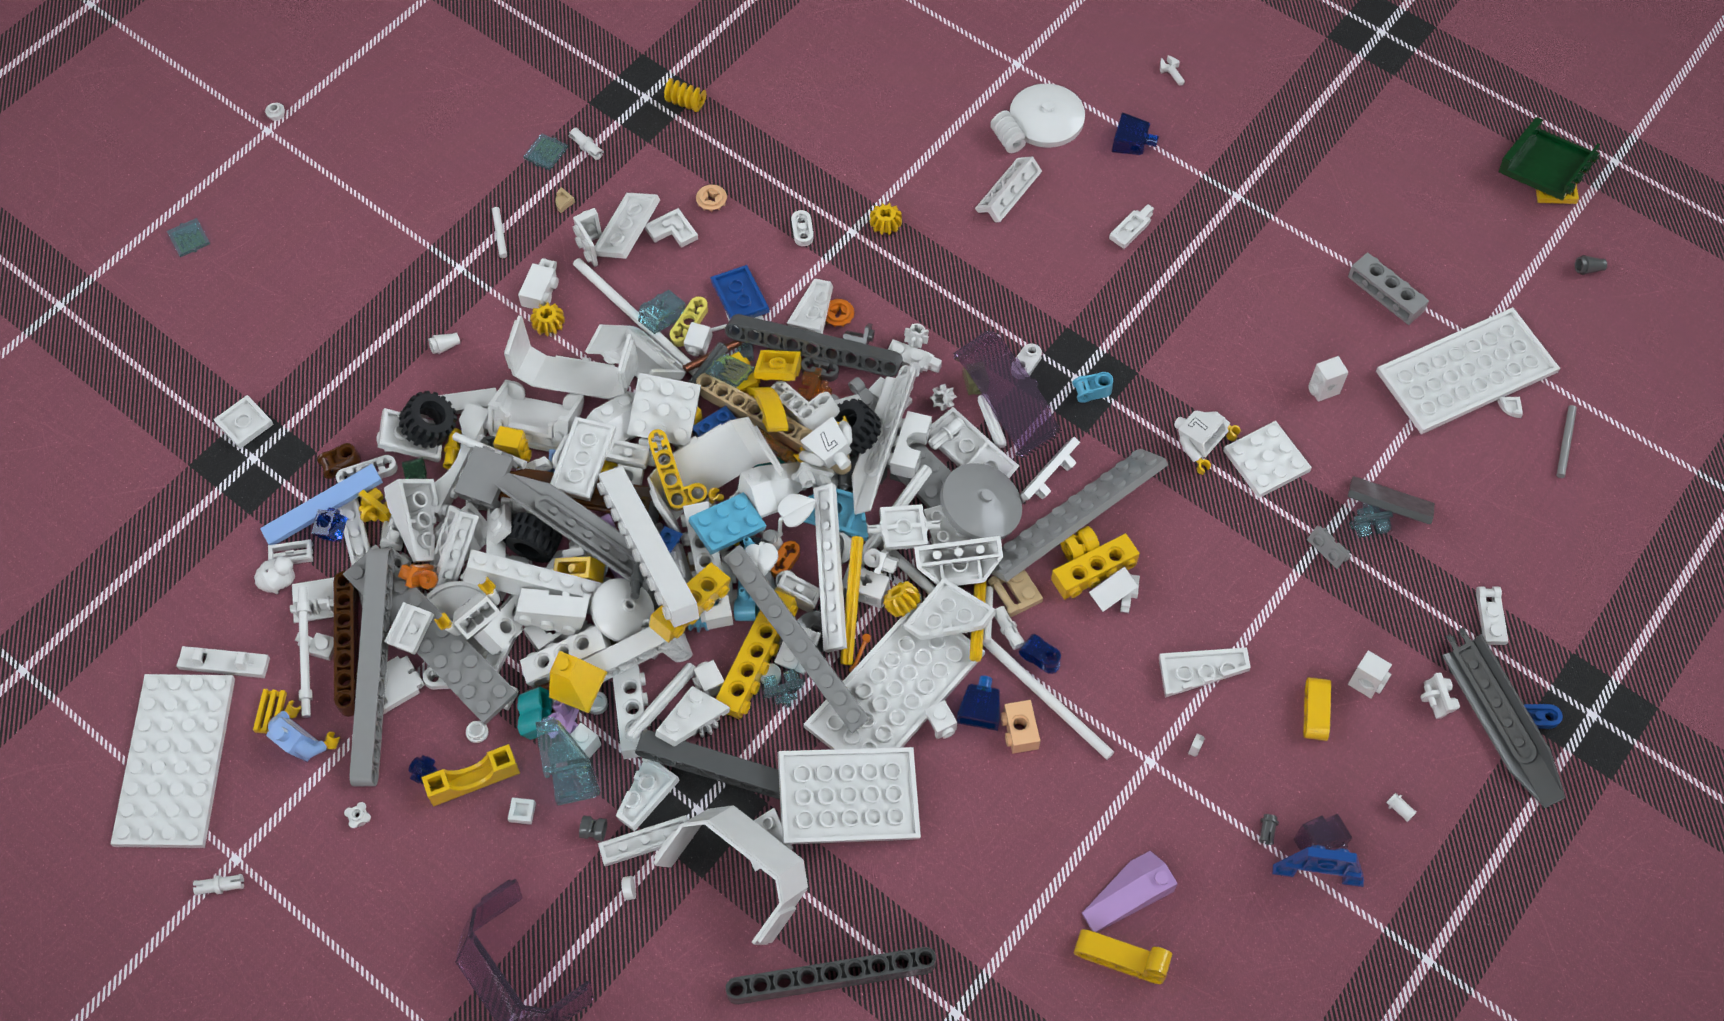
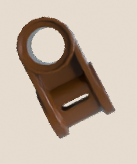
[317,443,361,479]

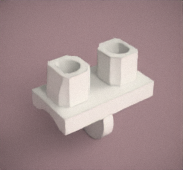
[791,462,835,488]
[380,515,403,551]
[864,549,900,575]
[1420,673,1460,719]

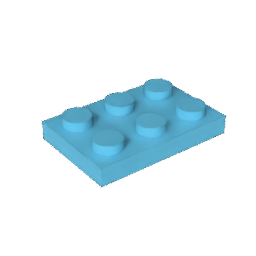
[688,492,767,555]

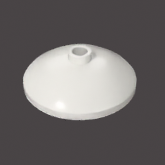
[591,578,654,642]

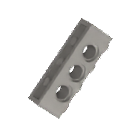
[1348,252,1429,325]

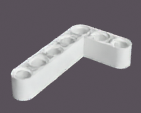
[584,627,693,682]

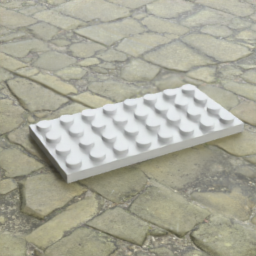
[1376,308,1560,434]
[804,602,985,750]
[111,674,235,848]

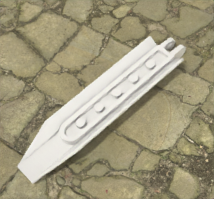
[852,362,920,515]

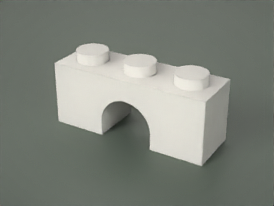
[888,411,932,478]

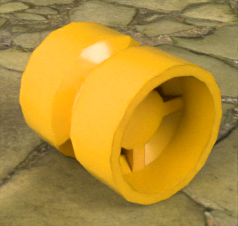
[1060,526,1100,562]

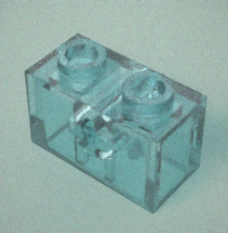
[638,290,686,334]

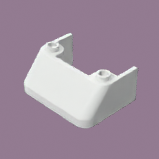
[585,324,686,380]

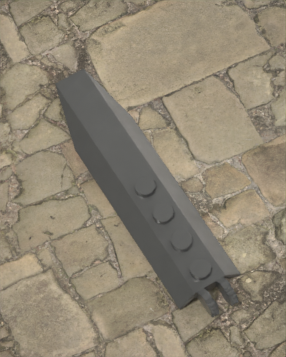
[1442,627,1566,808]

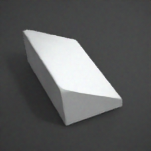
[774,570,820,612]

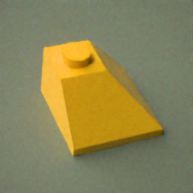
[549,651,607,713]

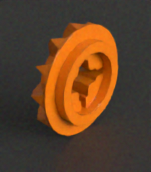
[826,299,854,328]

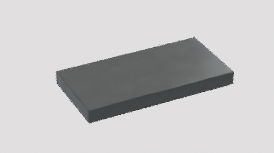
[1348,476,1435,525]

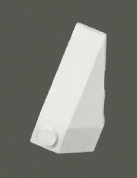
[738,462,807,518]
[384,479,438,562]

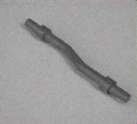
[630,500,659,600]

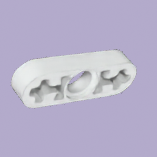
[336,455,398,483]

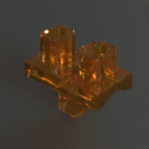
[797,368,832,402]

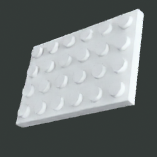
[778,747,921,844]

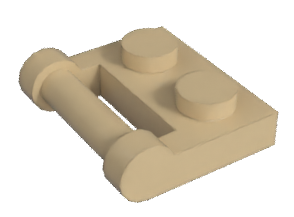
[988,569,1043,617]

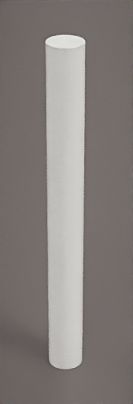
[452,432,527,469]

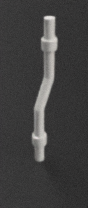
[296,586,313,718]

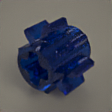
[408,755,437,784]

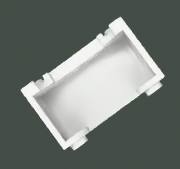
[488,380,584,452]

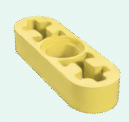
[670,297,708,347]

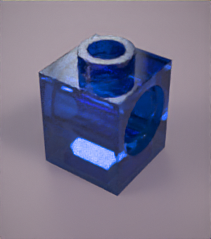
[311,508,348,542]

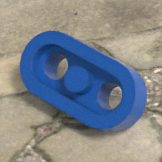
[1524,704,1563,729]

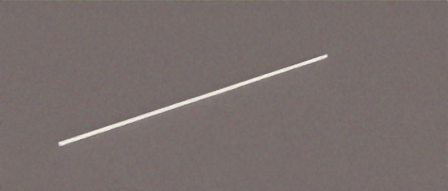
[573,258,1114,760]

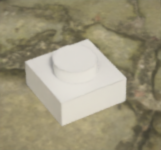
[508,798,536,825]

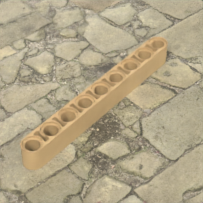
[696,373,851,475]

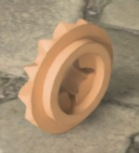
[696,185,727,212]

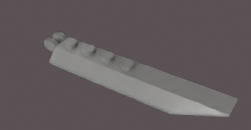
[495,473,649,591]

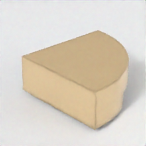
[555,187,575,213]

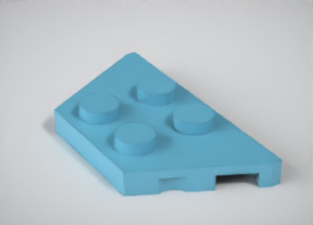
[804,488,868,541]

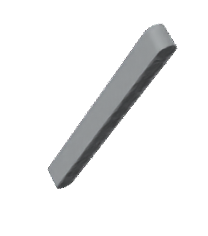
[350,548,395,787]

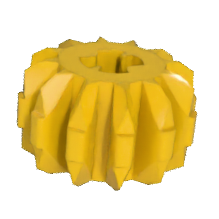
[870,202,902,236]
[530,301,565,337]
[883,581,921,617]

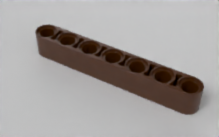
[333,571,359,717]

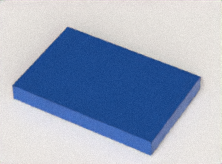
[710,265,770,319]

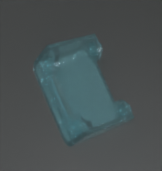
[535,717,601,806]

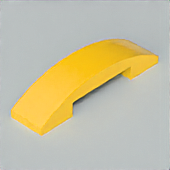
[747,387,788,432]

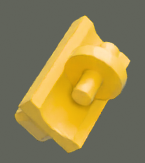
[359,488,391,523]

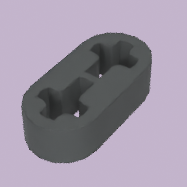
[801,357,839,382]

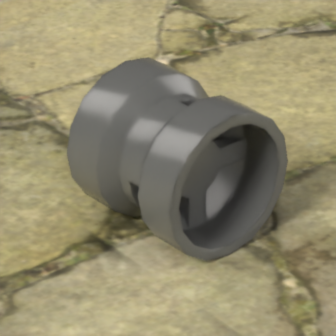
[579,815,607,842]

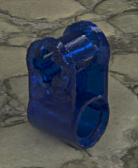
[1018,634,1061,674]

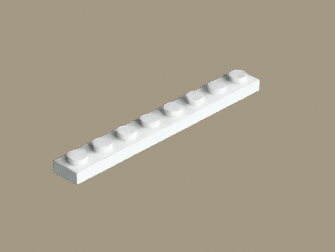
[813,483,847,653]

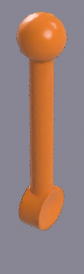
[849,634,871,673]

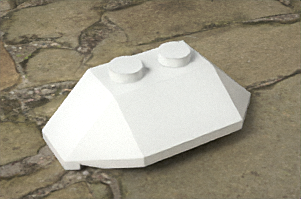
[586,391,636,442]
[914,536,1003,586]

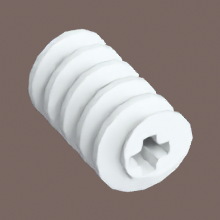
[991,110,1026,153]

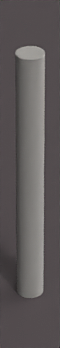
[1556,405,1577,478]

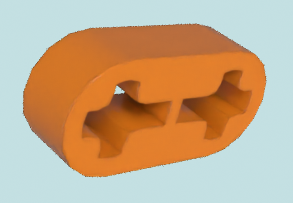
[770,541,800,578]

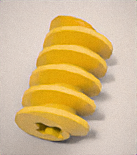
[664,78,707,112]

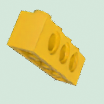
[1051,533,1140,600]
[649,562,731,643]

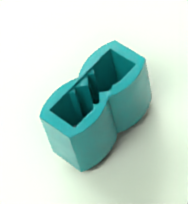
[517,687,553,740]

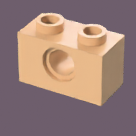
[1000,700,1040,754]

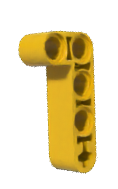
[648,429,707,511]
[1074,929,1172,984]

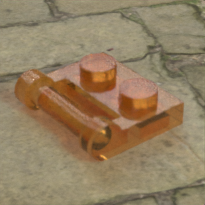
[758,427,797,463]

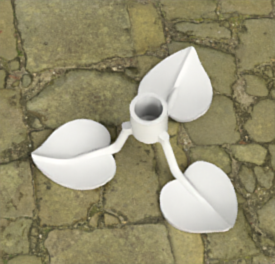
[745,494,816,577]

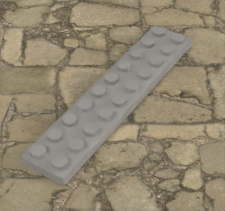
[991,448,1168,582]
[343,544,518,725]

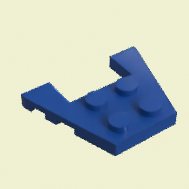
[1272,845,1364,887]

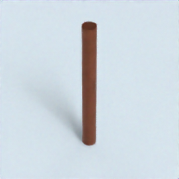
[682,340,746,373]

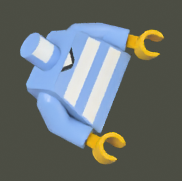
[266,700,340,762]

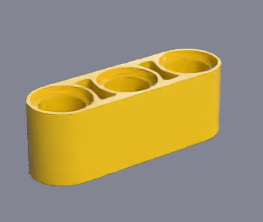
[1303,677,1331,741]

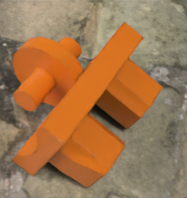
[398,564,438,589]

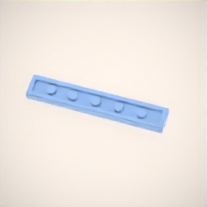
[260,464,383,545]

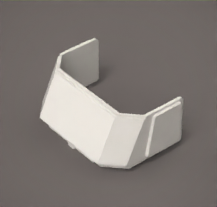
[504,315,638,400]
[647,417,784,537]
[653,805,808,945]

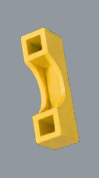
[421,744,520,807]

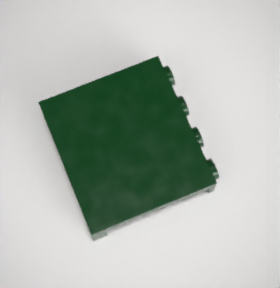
[1498,117,1600,201]

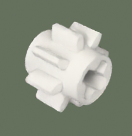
[904,323,929,348]
[930,384,957,411]

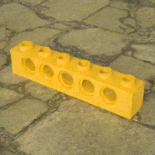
[716,590,798,720]

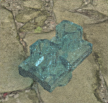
[1349,503,1393,538]
[763,669,804,708]

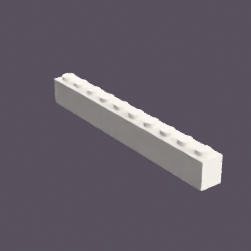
[597,466,699,627]

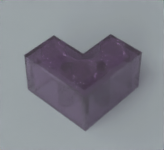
[1293,814,1352,851]

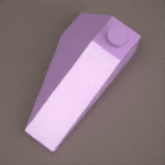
[1082,851,1178,933]

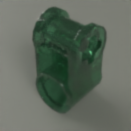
[402,457,427,479]

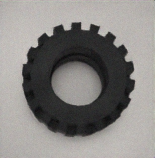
[399,391,457,448]
[834,399,882,456]
[503,512,563,563]

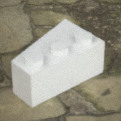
[513,588,590,636]

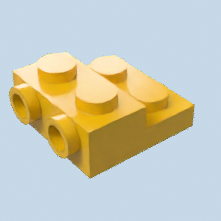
[754,350,801,381]

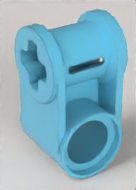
[1072,372,1113,403]

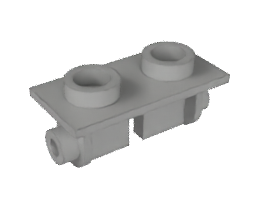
[1307,525,1351,569]

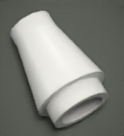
[428,333,460,354]

